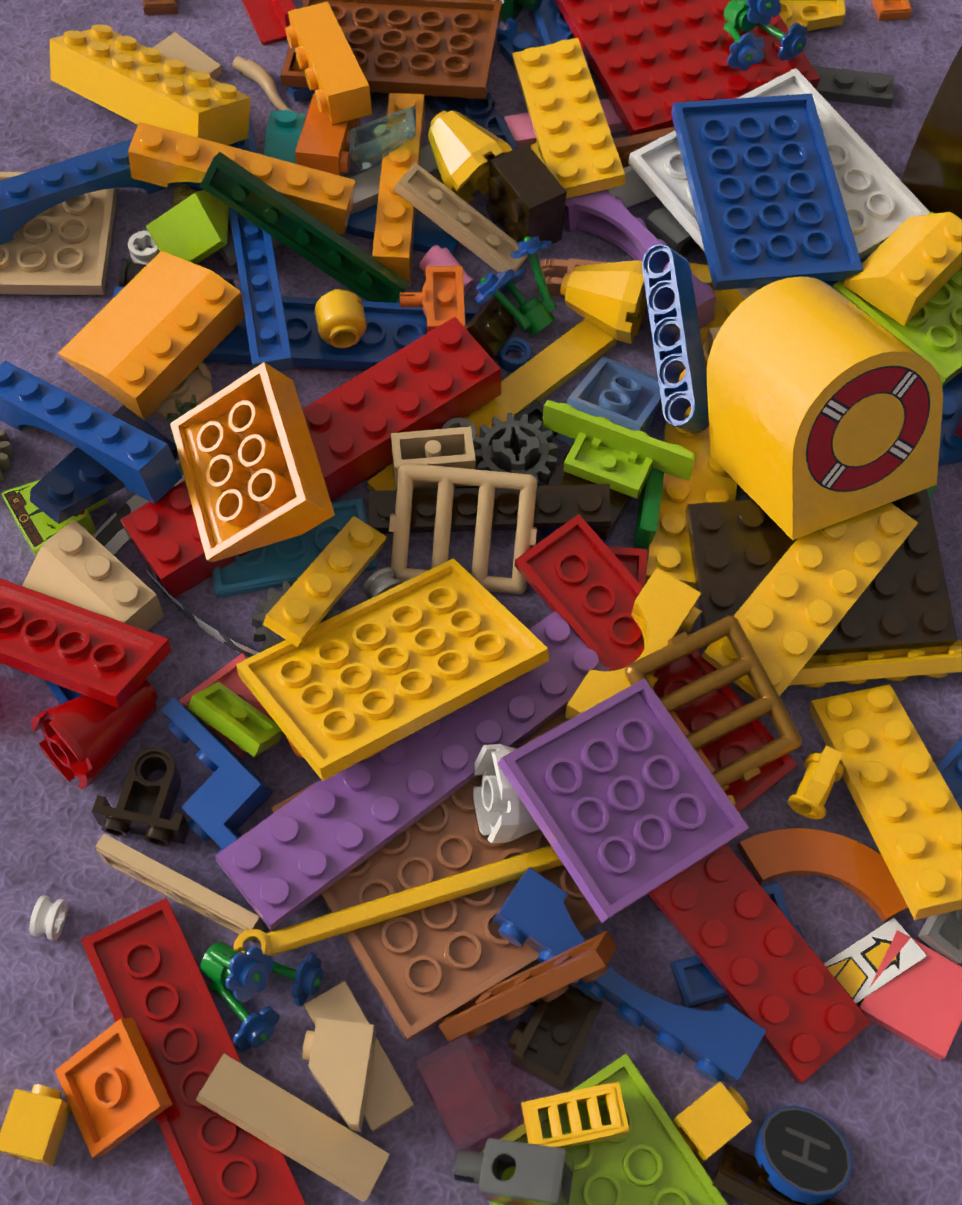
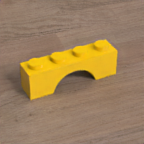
[565,567,702,720]

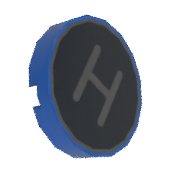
[754,1106,852,1205]

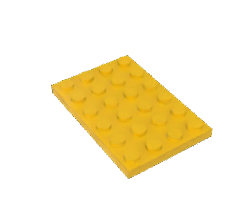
[236,558,549,781]

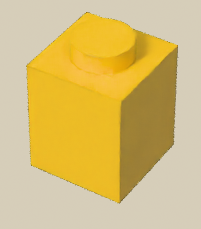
[672,1081,752,1164]
[0,1084,71,1166]

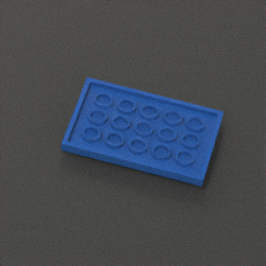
[671,93,863,290]

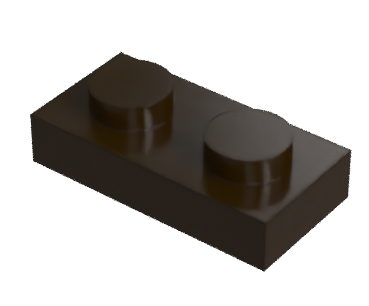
[465,297,517,358]

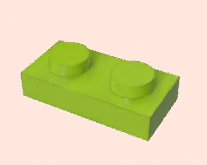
[187,682,283,757]

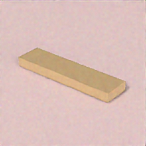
[393,162,528,273]
[95,833,264,943]
[196,1054,390,1202]

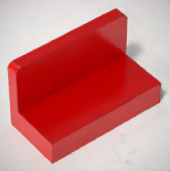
[242,0,296,45]

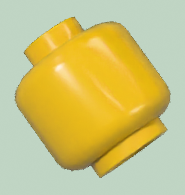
[314,289,367,348]

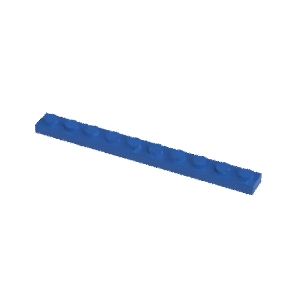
[228,114,294,371]

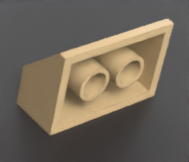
[22,520,164,631]

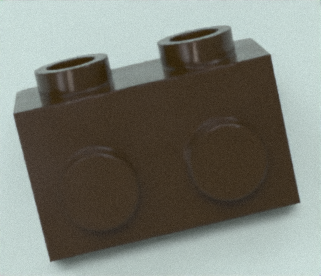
[507,984,603,1091]

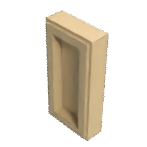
[153,32,222,80]

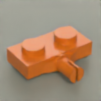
[400,266,465,333]

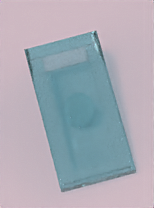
[349,106,416,171]

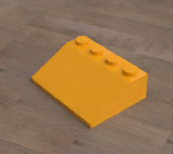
[58,251,245,421]
[170,362,335,562]

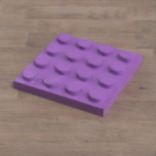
[498,678,749,923]

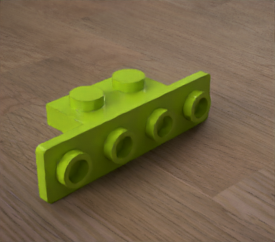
[543,400,696,499]

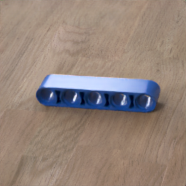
[642,244,709,434]

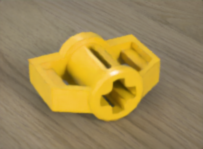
[788,745,844,819]

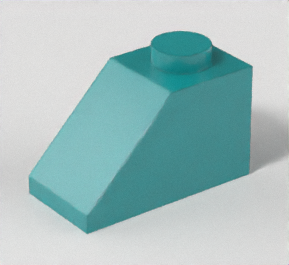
[264,110,306,164]

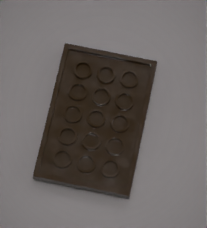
[685,489,957,664]

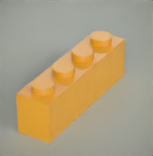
[285,1,372,125]

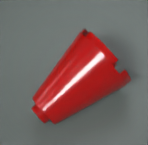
[31,680,158,789]

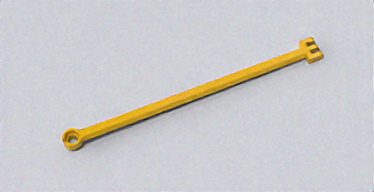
[234,785,740,957]

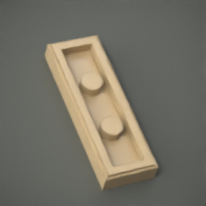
[304,981,414,1133]

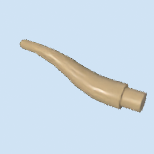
[232,56,296,113]

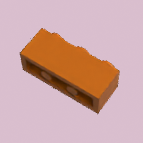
[295,93,361,176]

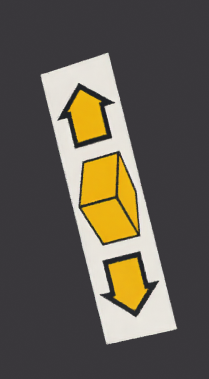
[824,918,927,1003]

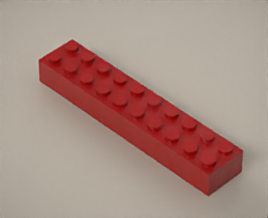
[120,317,501,598]

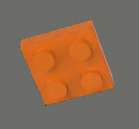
[55,1017,172,1158]

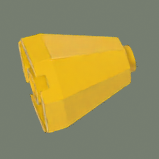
[428,110,512,203]
[560,260,648,344]

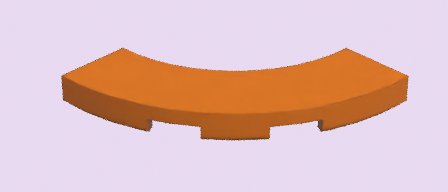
[737,828,909,922]

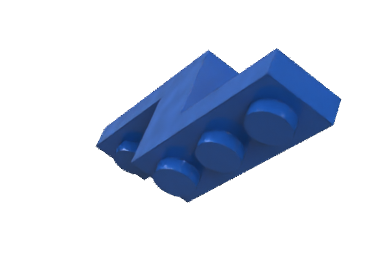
[161,697,274,854]

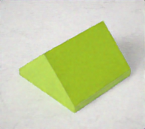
[146,190,229,264]

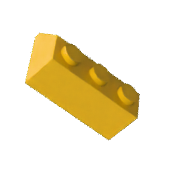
[843,212,962,326]

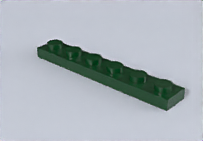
[200,152,409,303]

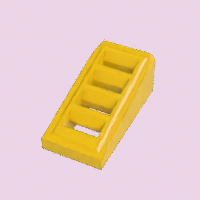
[521,1082,629,1148]

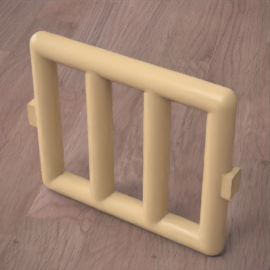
[389,463,537,595]

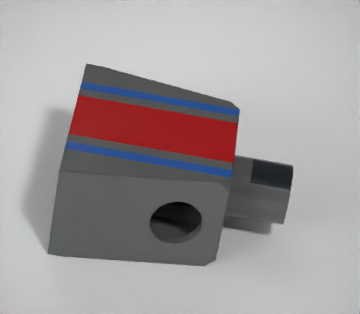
[454,1138,575,1205]

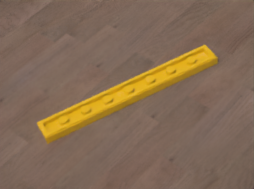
[367,319,617,491]

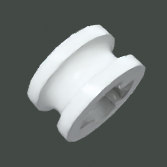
[128,231,160,265]
[29,895,68,941]

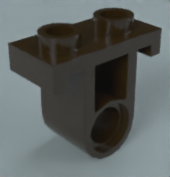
[91,747,189,847]

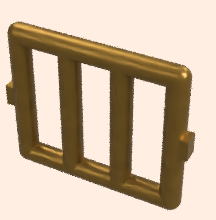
[625,616,802,788]

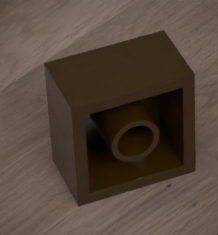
[486,144,567,244]

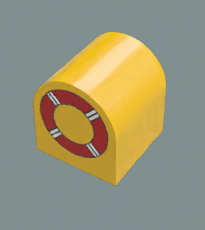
[707,277,943,540]

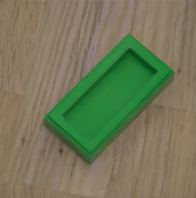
[633,468,664,550]

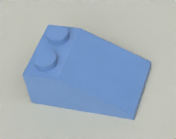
[556,356,662,447]

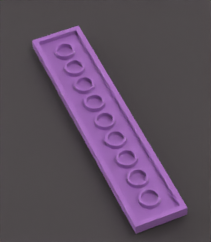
[215,611,610,931]

